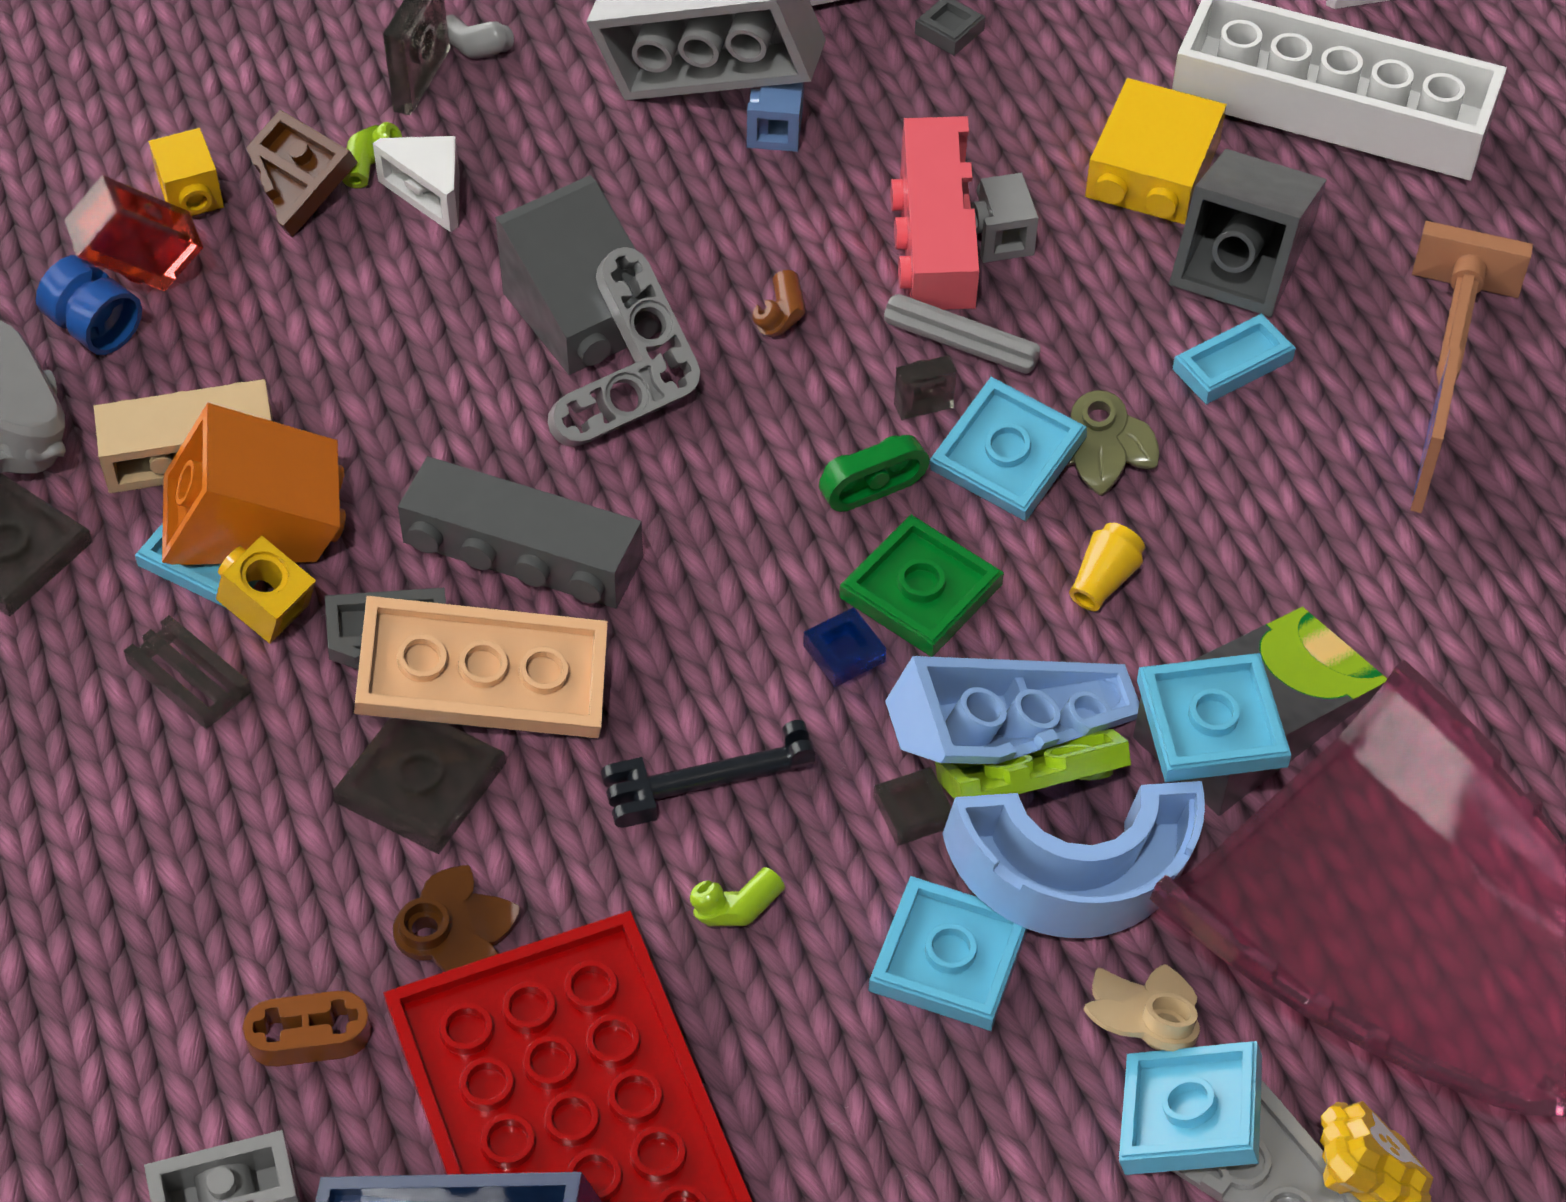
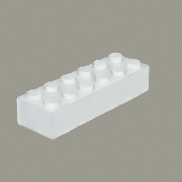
[1172,0,1507,181]

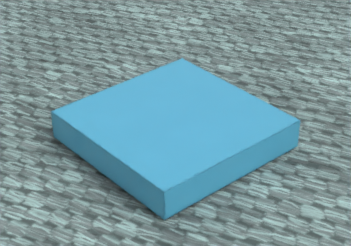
[930,377,1087,522]
[1137,653,1291,783]
[868,876,1028,1031]
[1119,1041,1262,1175]

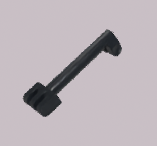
[601,720,816,828]

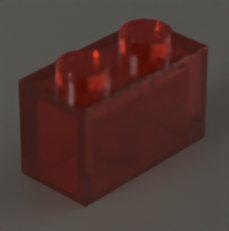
[64,175,204,291]

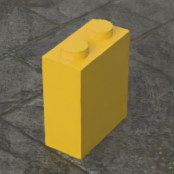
[1085,78,1227,225]

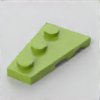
[935,729,1131,799]

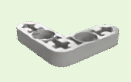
[547,247,700,447]

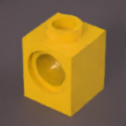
[148,128,224,221]
[216,535,316,644]

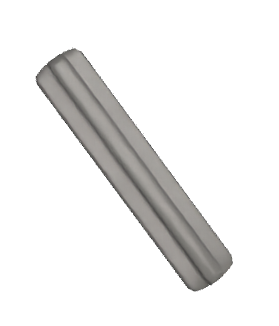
[884,294,1040,374]

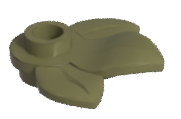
[1065,390,1159,496]

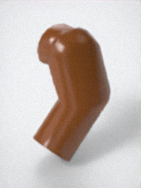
[752,270,806,337]

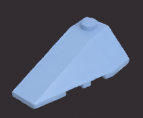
[885,656,1140,764]

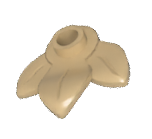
[1084,964,1200,1052]

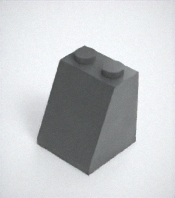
[1169,149,1327,317]
[495,175,662,375]

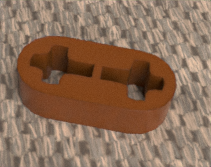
[242,991,372,1067]

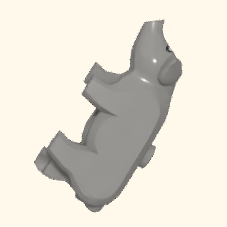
[0,321,66,474]

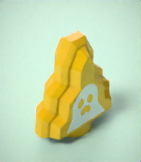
[1320,1101,1433,1202]

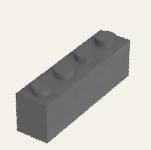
[398,456,643,609]

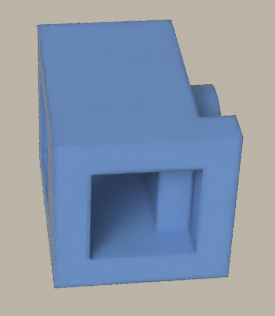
[746,82,804,152]

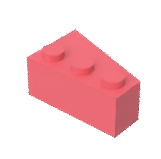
[890,116,979,310]

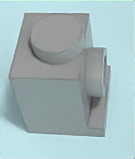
[971,173,1039,263]

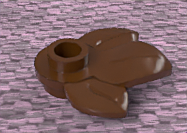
[393,865,520,972]

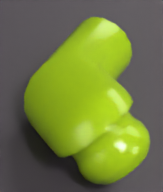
[342,122,402,189]
[689,867,785,927]

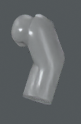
[438,14,514,60]

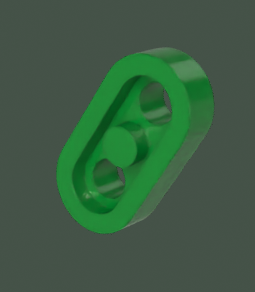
[818,435,930,512]

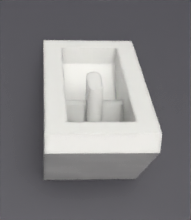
[373,136,460,232]

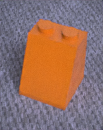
[162,403,346,565]

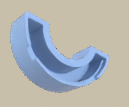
[943,781,1205,938]

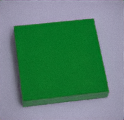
[839,514,1004,657]

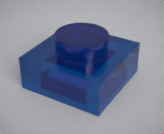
[803,607,886,687]

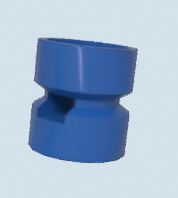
[36,255,142,355]

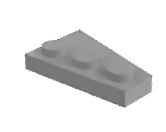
[1172,1080,1361,1202]

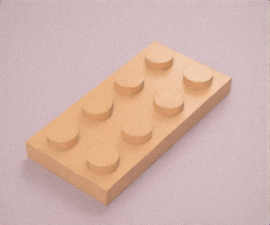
[354,596,608,738]

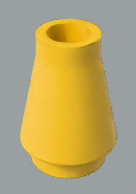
[1069,523,1145,611]

